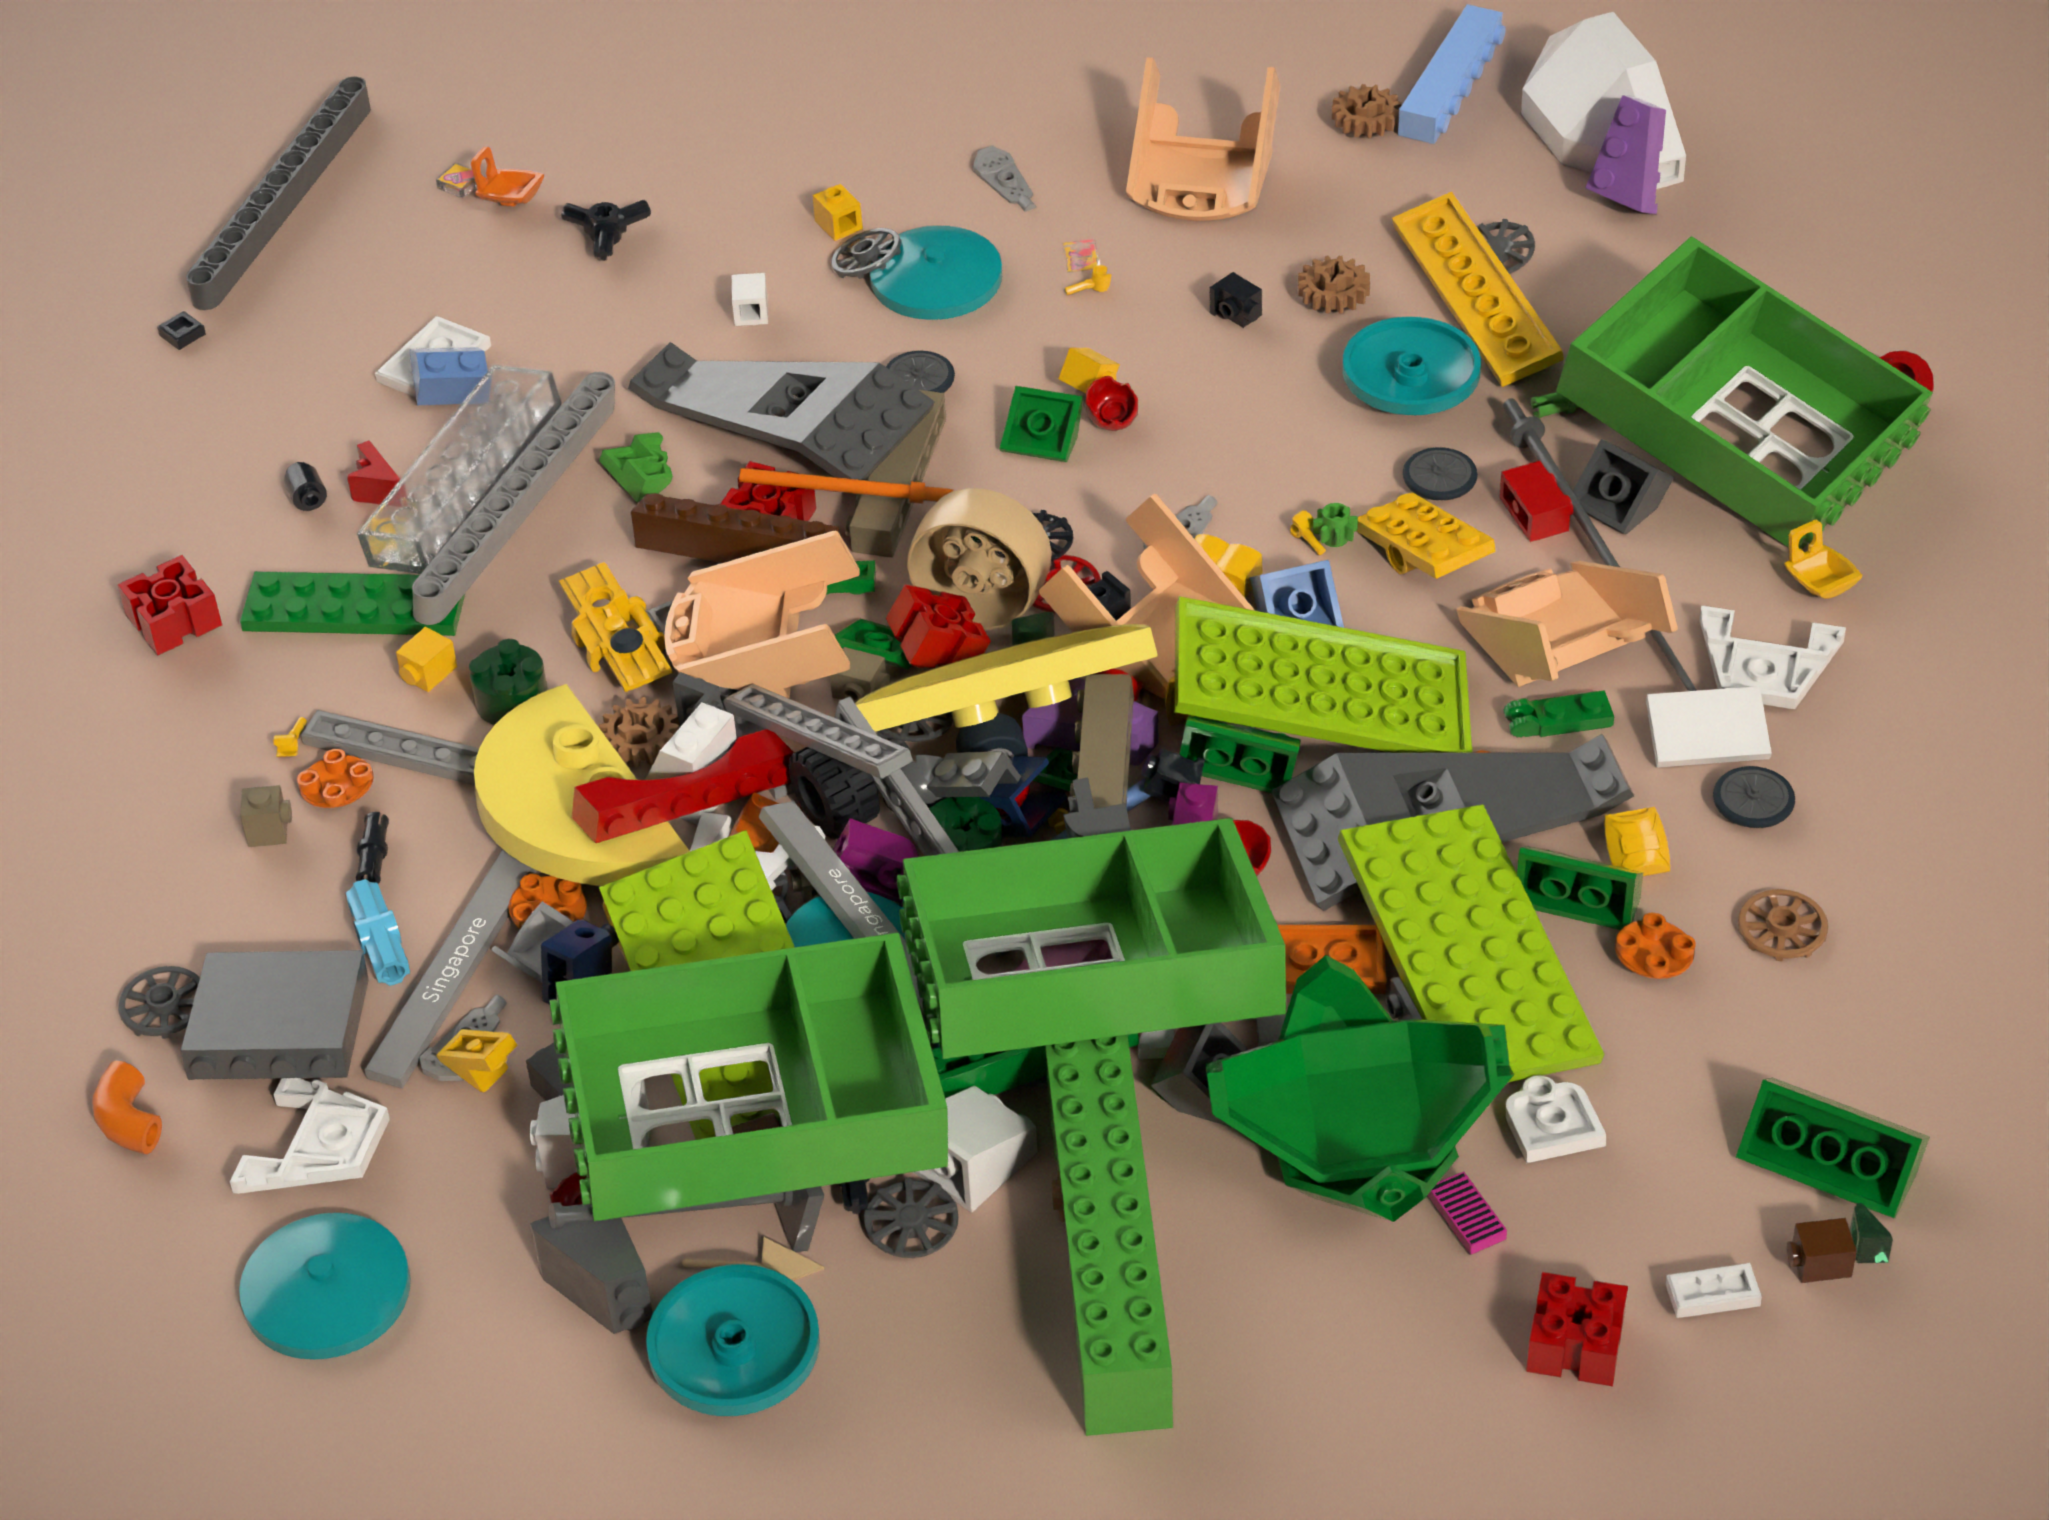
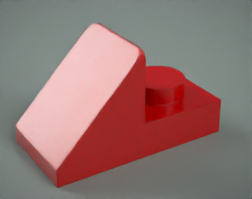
[347,440,405,507]

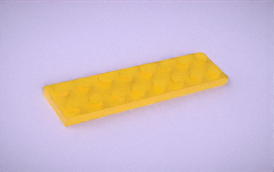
[1392,191,1564,387]

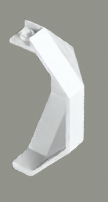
[1521,12,1686,189]

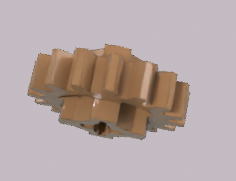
[1332,84,1401,138]
[1298,255,1370,314]
[599,697,680,767]

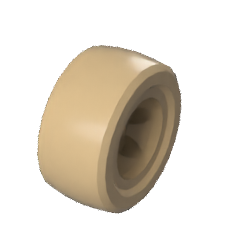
[907,488,1052,630]

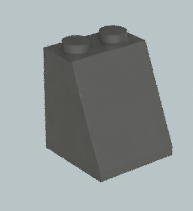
[530,1204,653,1334]

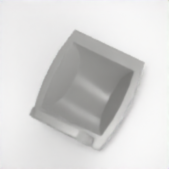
[491,901,573,983]

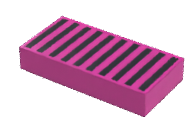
[1427,1171,1507,1255]

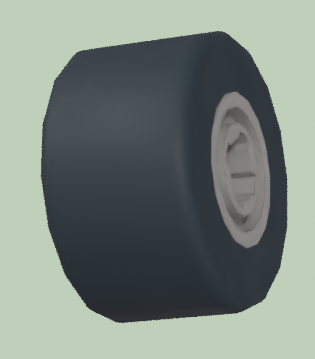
[956,713,1028,759]

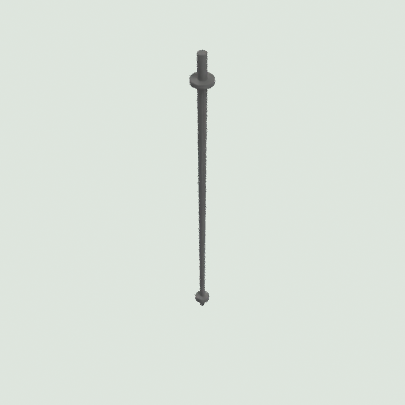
[1503,398,1697,691]

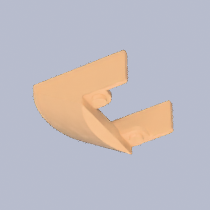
[1126,57,1280,221]
[1039,494,1255,698]
[664,531,860,699]
[1457,561,1678,687]

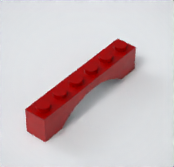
[572,729,795,843]

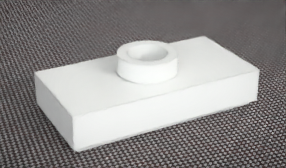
[1665,1263,1762,1318]

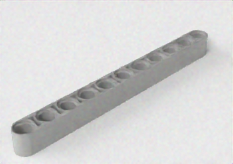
[412,372,615,625]

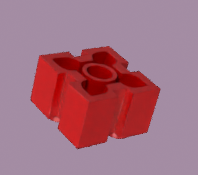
[720,461,817,521]
[117,555,222,656]
[885,584,991,668]
[1526,1272,1628,1387]

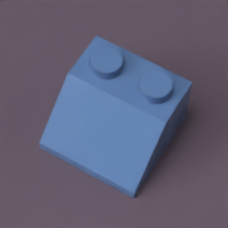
[410,347,489,405]
[1250,560,1344,628]

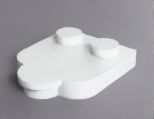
[1506,1075,1606,1163]

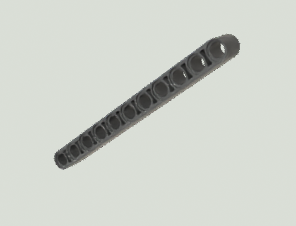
[186,76,371,310]

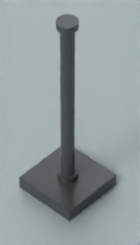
[549,1186,825,1252]

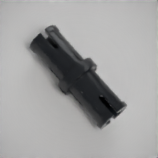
[355,812,389,884]

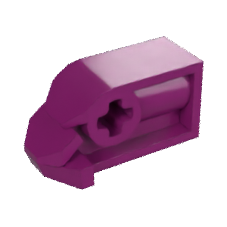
[833,818,919,908]

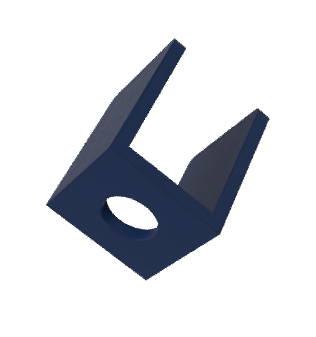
[980,756,1067,838]

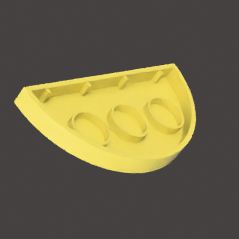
[855,624,1158,732]
[474,684,690,886]

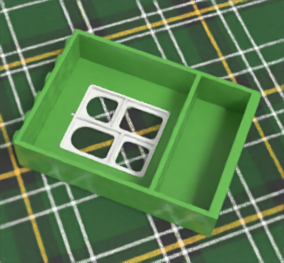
[1556,236,1933,549]
[897,818,1286,1059]
[549,933,948,1221]

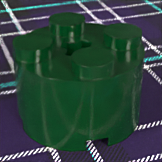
[469,638,548,725]
[929,797,1003,852]

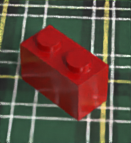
[1499,461,1573,542]

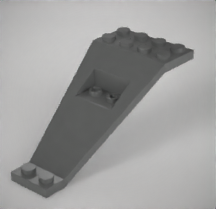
[628,342,935,480]
[1271,734,1634,911]

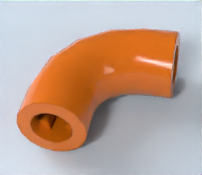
[92,1061,162,1155]

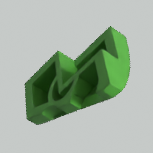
[599,432,673,503]

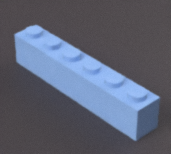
[1398,4,1506,144]

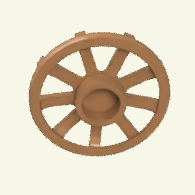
[1738,889,1828,961]

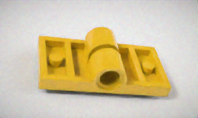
[1357,493,1496,579]

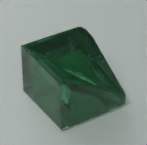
[1011,612,1055,646]
[1850,1203,1893,1263]

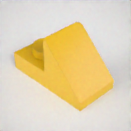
[436,1029,518,1092]

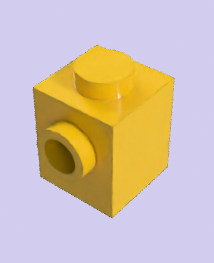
[812,184,863,241]
[1058,348,1120,394]
[396,627,458,692]

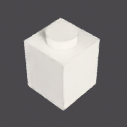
[732,273,768,326]

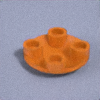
[297,749,374,808]
[509,874,587,929]
[1615,912,1696,979]

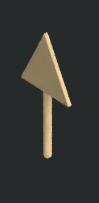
[682,1237,825,1281]

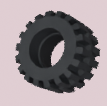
[789,747,880,839]

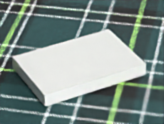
[375,316,491,397]
[1646,686,1772,768]

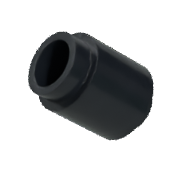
[284,462,327,511]

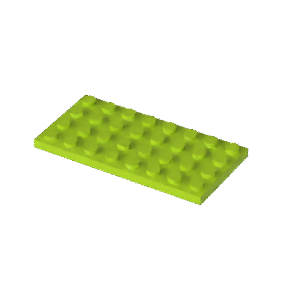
[1174,596,1472,753]
[1337,804,1605,1082]
[599,830,795,1140]

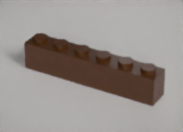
[631,493,840,563]

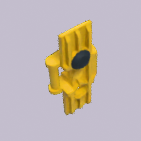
[559,562,672,692]

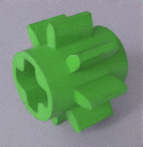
[1313,503,1358,547]

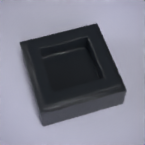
[157,311,206,350]

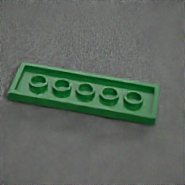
[240,571,465,636]

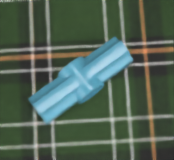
[346,879,410,986]

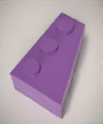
[1586,95,1666,214]
[1022,678,1159,766]

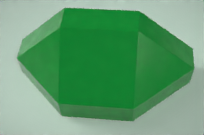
[1277,955,1459,1222]
[1206,1019,1514,1183]

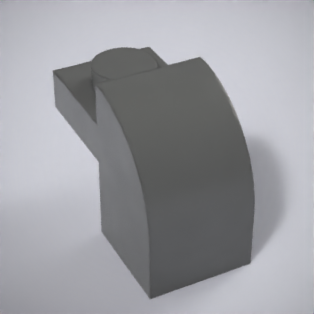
[1063,778,1131,838]

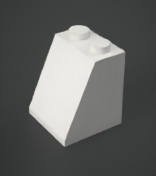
[645,702,737,825]
[530,1079,651,1188]
[913,1085,1038,1213]

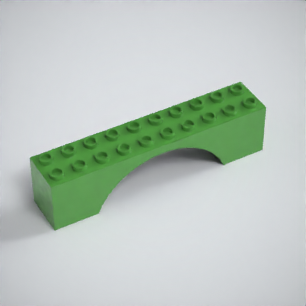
[1045,1035,1173,1436]

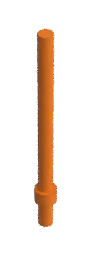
[739,468,953,504]

